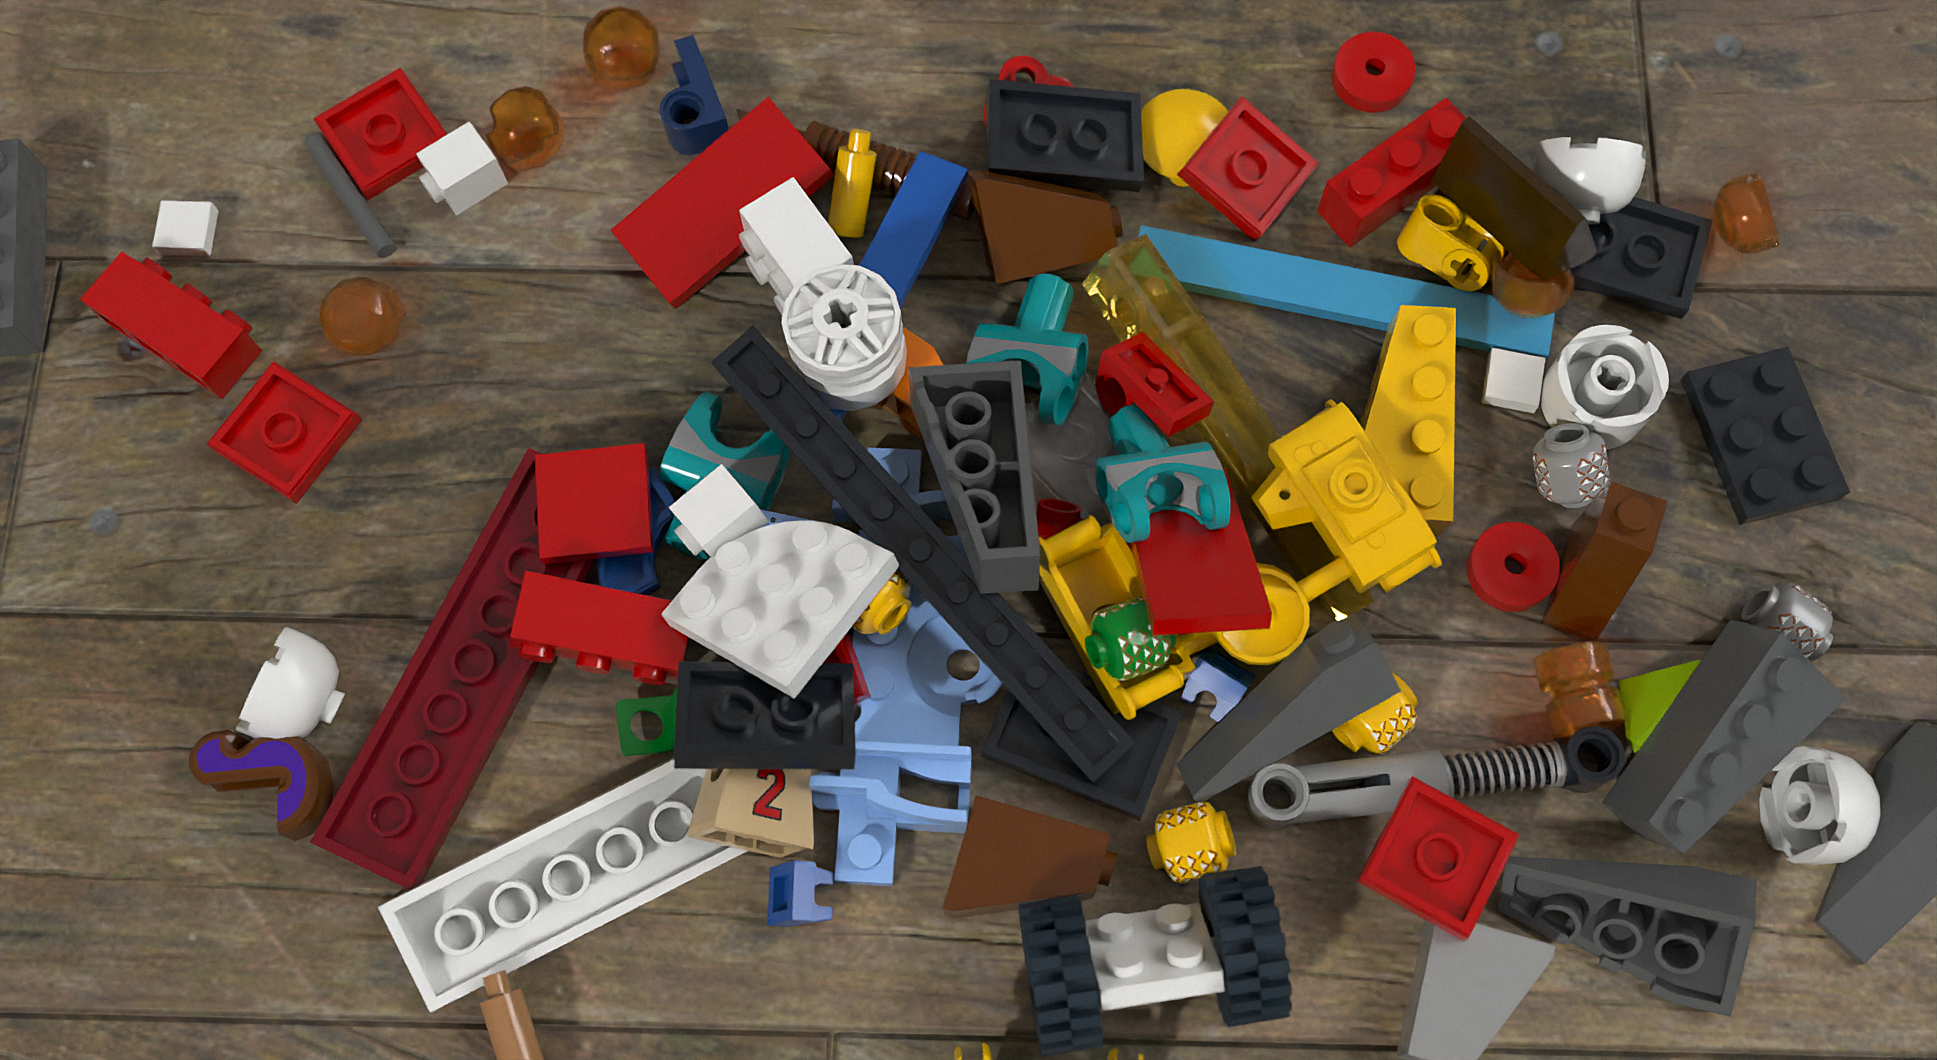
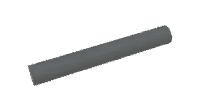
[303,132,397,258]

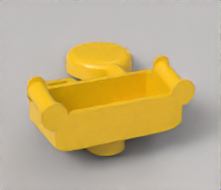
[1215,399,1442,665]
[1038,515,1297,720]

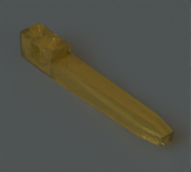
[1082,234,1374,621]

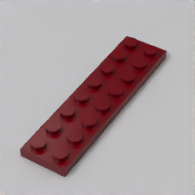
[310,448,595,890]

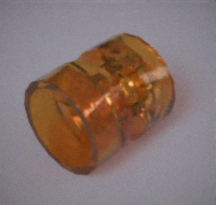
[1533,641,1628,738]

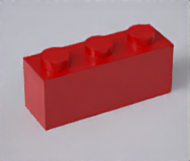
[1317,97,1466,248]
[80,251,262,399]
[509,570,688,685]

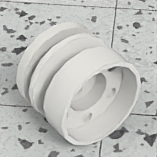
[781,264,907,411]

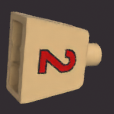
[688,769,814,859]

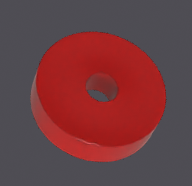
[1331,32,1416,113]
[1466,522,1560,612]

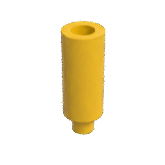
[827,129,876,238]

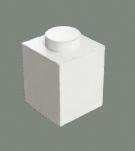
[416,121,508,216]
[669,464,769,558]

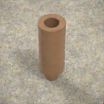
[479,970,544,1060]

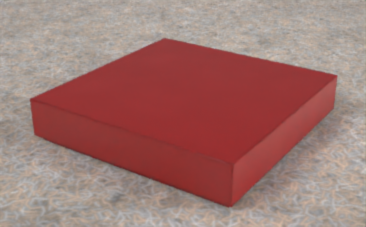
[313,67,448,200]
[1177,96,1319,242]
[206,361,362,504]
[535,443,654,564]
[1357,776,1520,941]

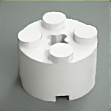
[1540,325,1669,450]

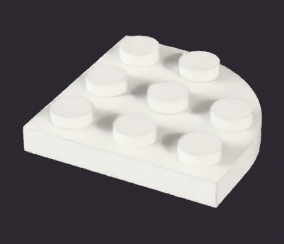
[661,520,899,698]

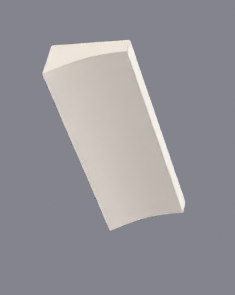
[378,757,748,1013]

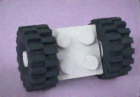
[1018,866,1292,1057]

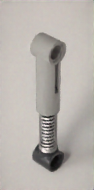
[1245,726,1625,830]

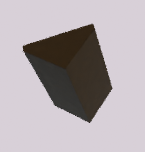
[1431,116,1597,282]

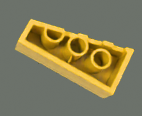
[1360,305,1456,535]

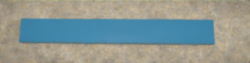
[1130,225,1556,360]

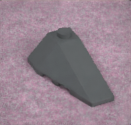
[1177,612,1401,803]
[1814,722,1937,964]
[1498,856,1756,1017]

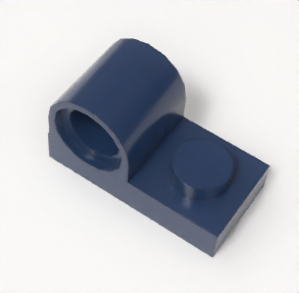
[659,35,729,156]

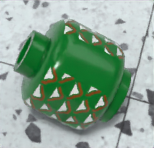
[1085,597,1176,681]

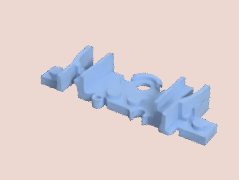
[809,447,1002,887]

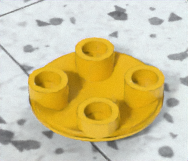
[1141,89,1228,187]

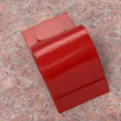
[1095,332,1214,437]

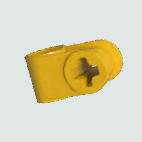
[1397,194,1507,291]

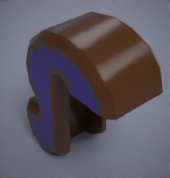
[188,730,334,841]

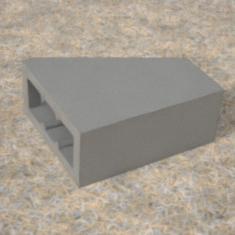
[1396,920,1555,1060]

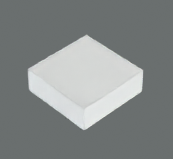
[152,201,219,256]
[1481,348,1546,413]

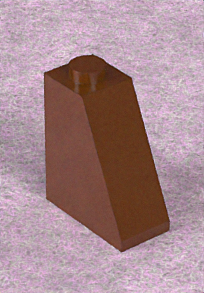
[967,169,1123,284]
[1541,481,1668,642]
[943,795,1117,918]

